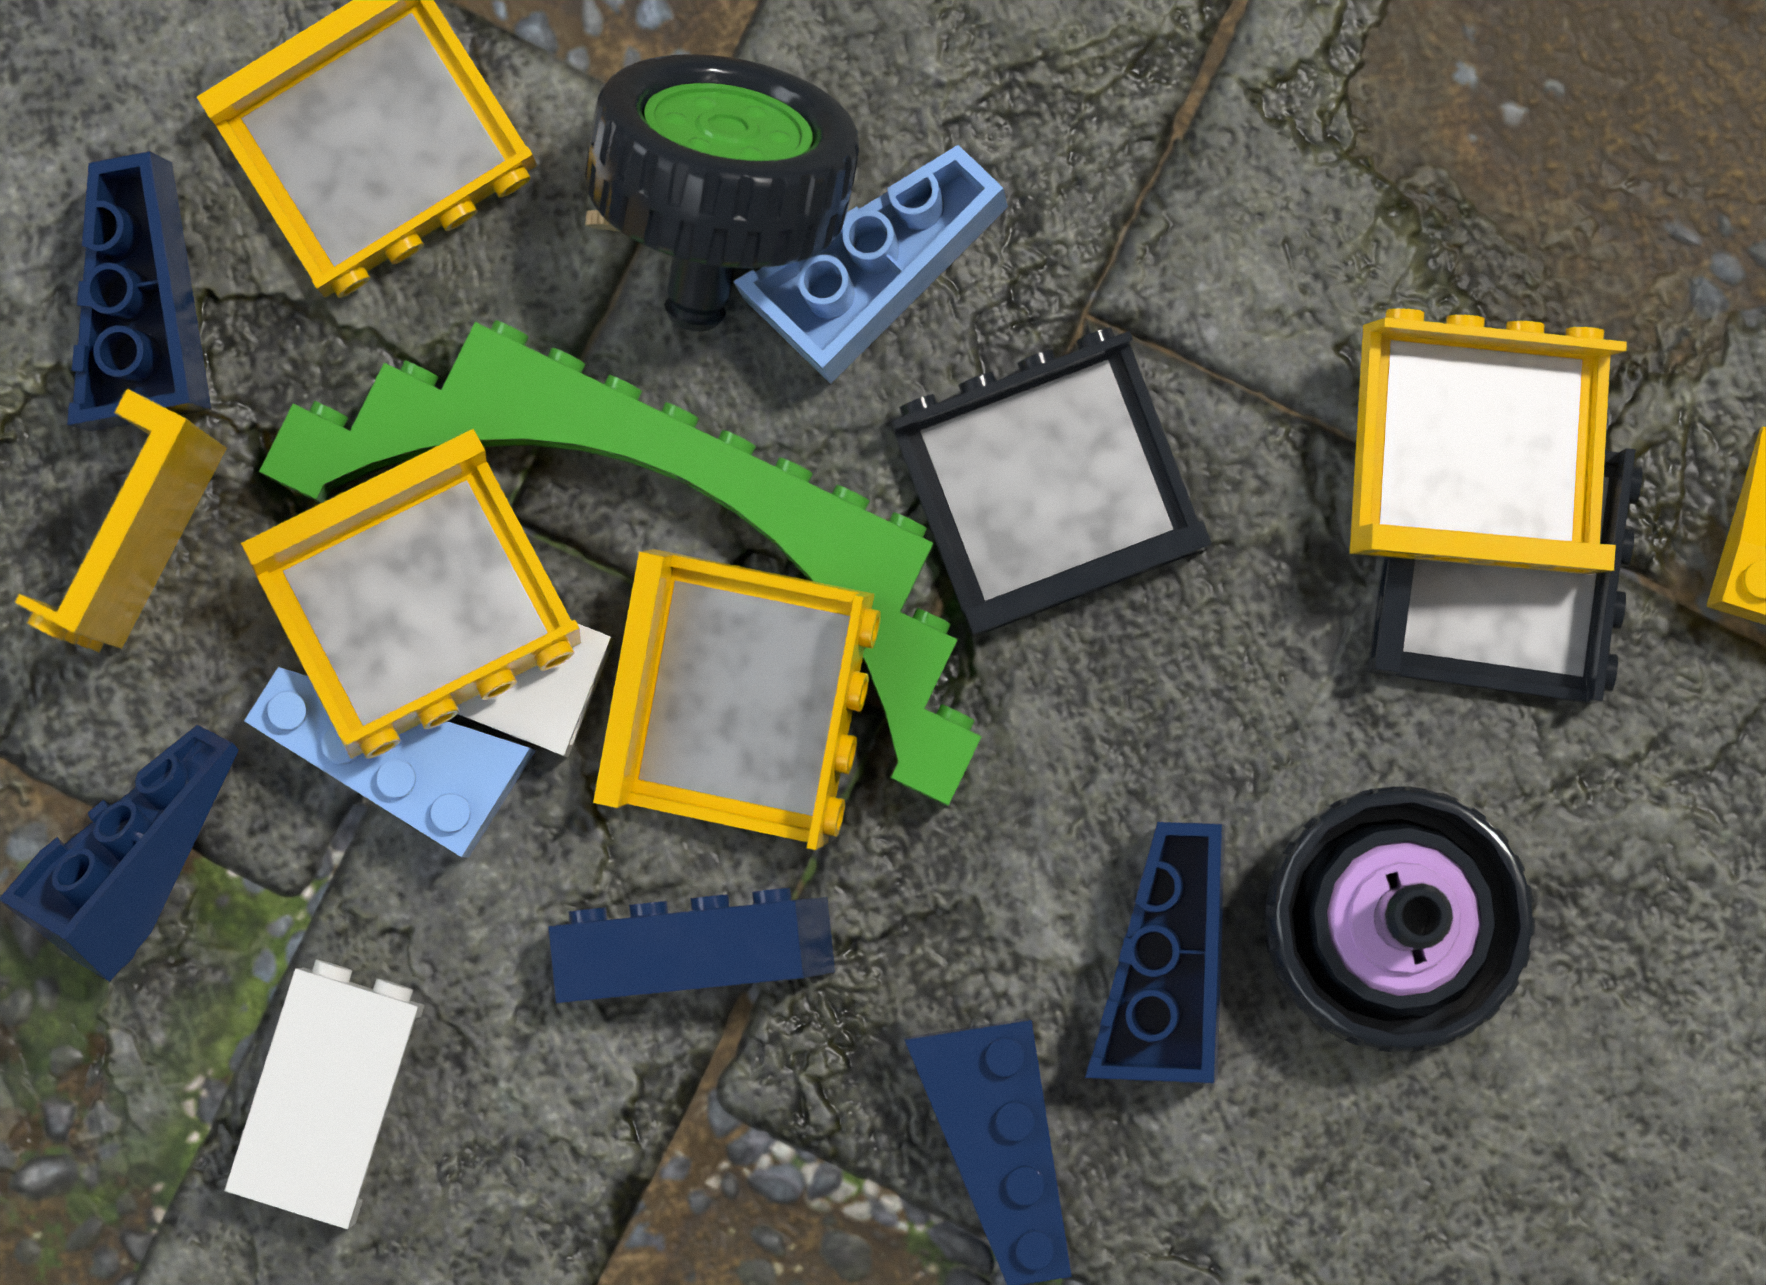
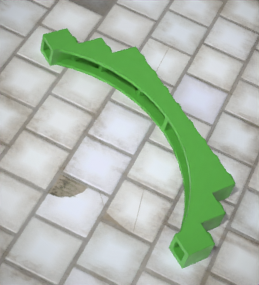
[259,320,982,807]

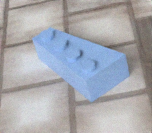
[733,145,1008,384]
[244,667,536,858]

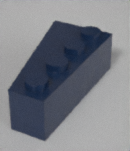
[67,151,212,431]
[1085,822,1225,1083]
[548,888,835,1003]
[903,1018,1072,1285]

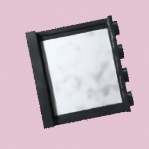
[891,327,1212,638]
[1367,448,1643,704]

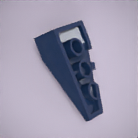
[0,725,239,982]

